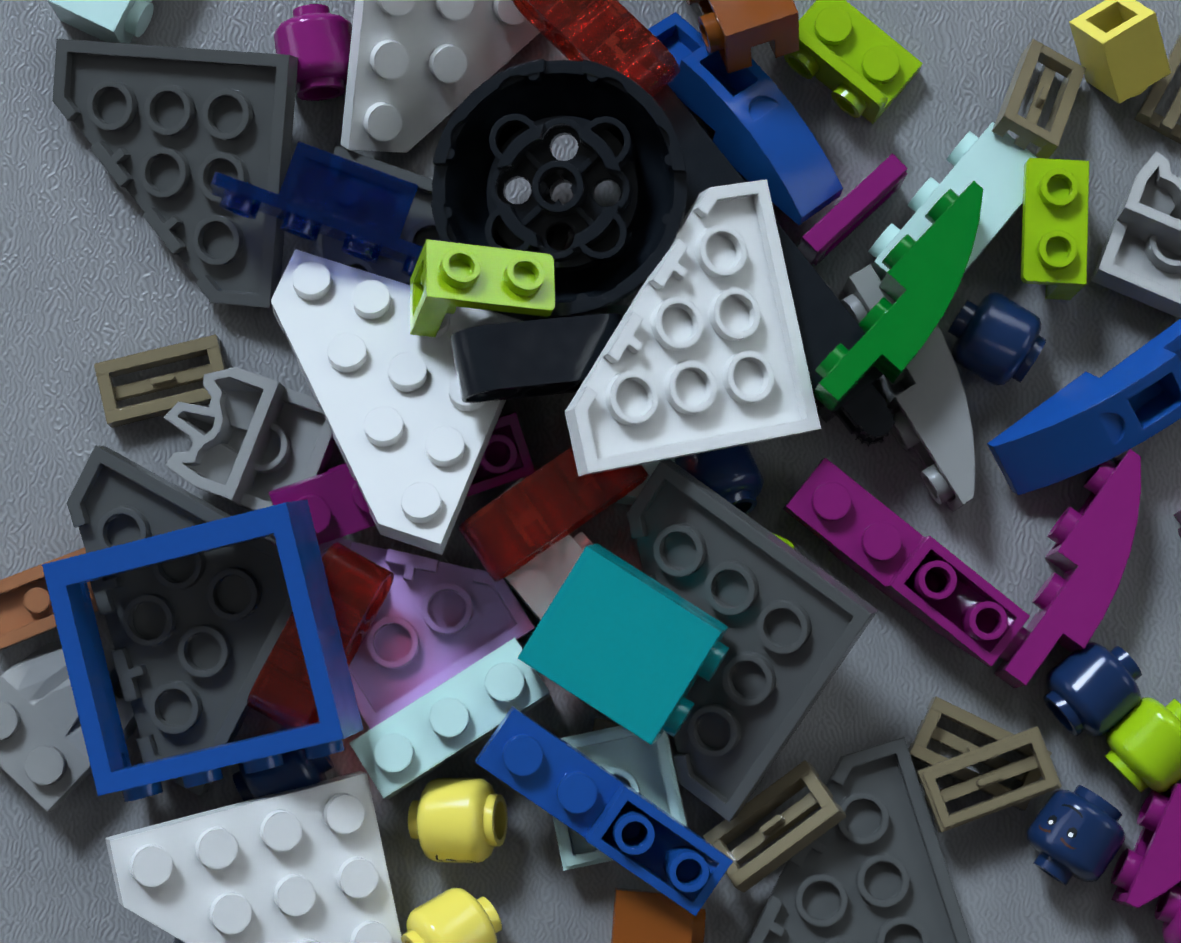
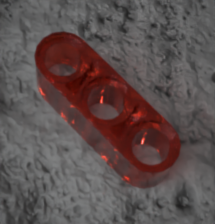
[512,0,680,97]
[458,447,650,582]
[247,542,394,729]

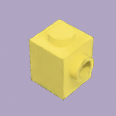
[1069,0,1171,104]

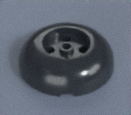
[431,59,687,316]

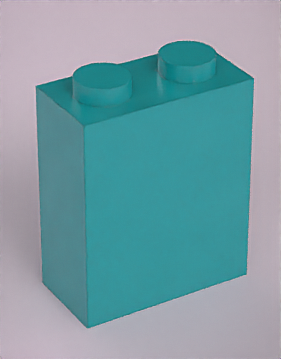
[518,543,730,745]

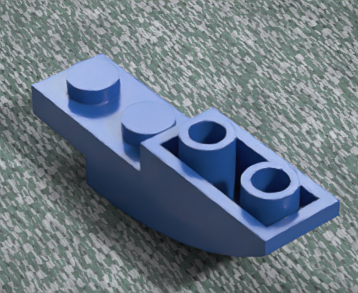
[629,12,843,225]
[987,319,1181,495]
[475,706,733,916]

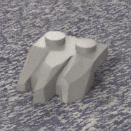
[1091,151,1181,319]
[163,367,336,511]
[0,640,137,812]

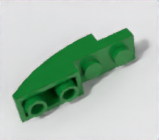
[813,181,983,411]

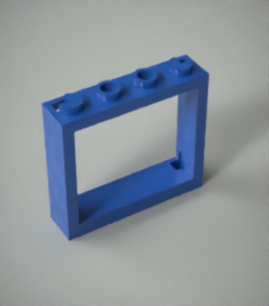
[42,500,364,802]

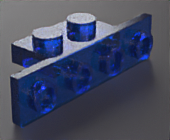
[211,141,423,277]

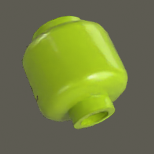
[1104,697,1181,793]

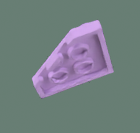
[319,538,535,729]

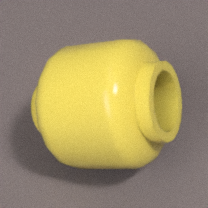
[408,778,508,863]
[401,888,502,943]

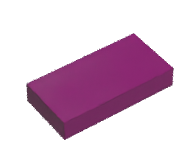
[798,153,908,266]

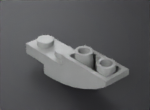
[841,264,976,512]

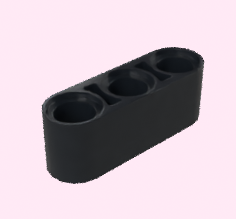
[450,313,622,403]

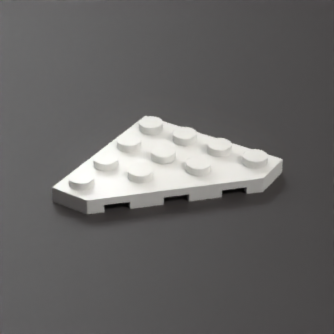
[340,0,576,153]
[565,179,821,477]
[271,249,522,555]
[105,771,402,943]

